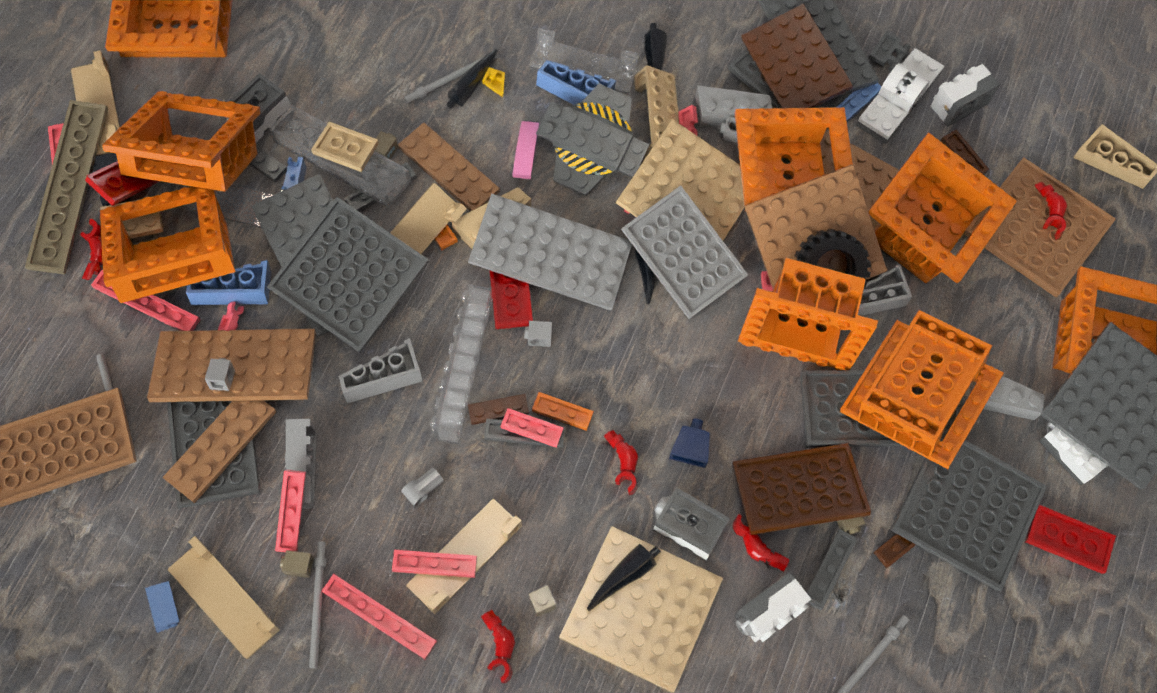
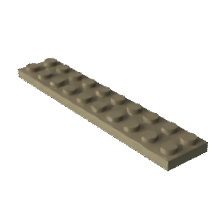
[25,100,108,275]

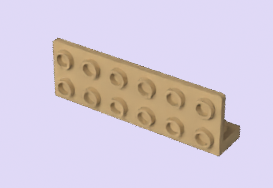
[71,50,120,156]
[634,65,679,163]
[390,183,467,254]
[407,499,522,614]
[168,536,279,659]

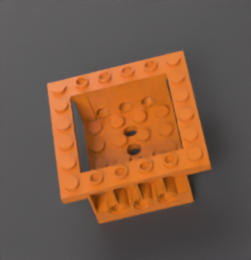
[105,0,232,57]
[102,91,261,192]
[735,108,853,211]
[868,132,1017,284]
[100,186,235,303]
[738,258,878,370]
[1052,266,1157,374]
[840,310,1004,469]

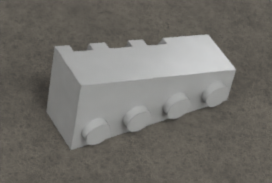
[695,85,772,127]
[339,338,422,404]
[959,376,1044,420]
[285,419,317,508]

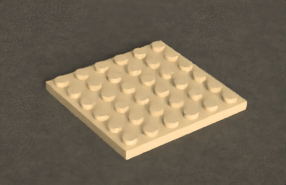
[616,119,745,241]
[559,526,723,693]

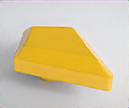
[482,67,505,97]

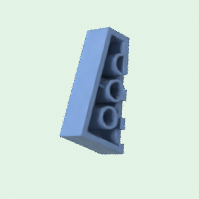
[536,60,616,105]
[186,260,271,305]

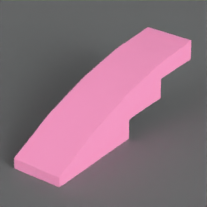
[513,121,539,179]

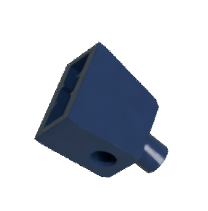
[669,418,710,468]

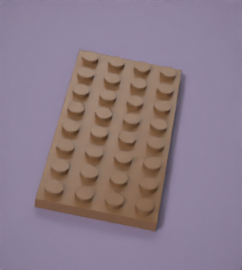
[147,329,316,402]
[0,388,137,507]

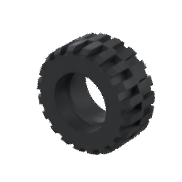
[794,229,871,288]

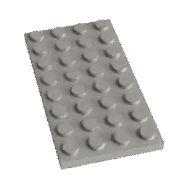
[468,193,632,311]

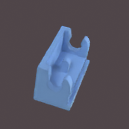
[281,157,307,192]
[145,581,179,633]

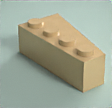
[1073,124,1157,189]
[452,187,531,249]

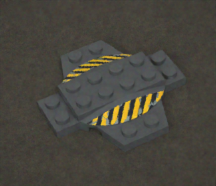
[536,84,650,196]

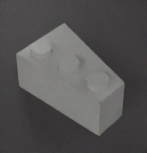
[858,264,912,316]

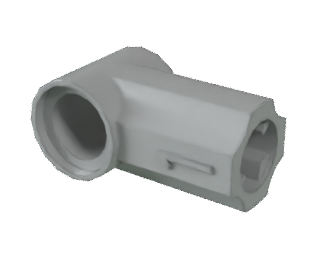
[401,467,444,507]

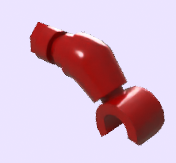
[1034,182,1067,240]
[80,219,103,280]
[604,430,639,495]
[732,514,790,572]
[481,610,515,684]

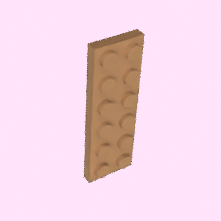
[398,123,500,211]
[162,400,277,503]

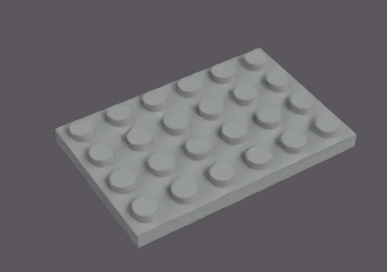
[621,186,748,319]

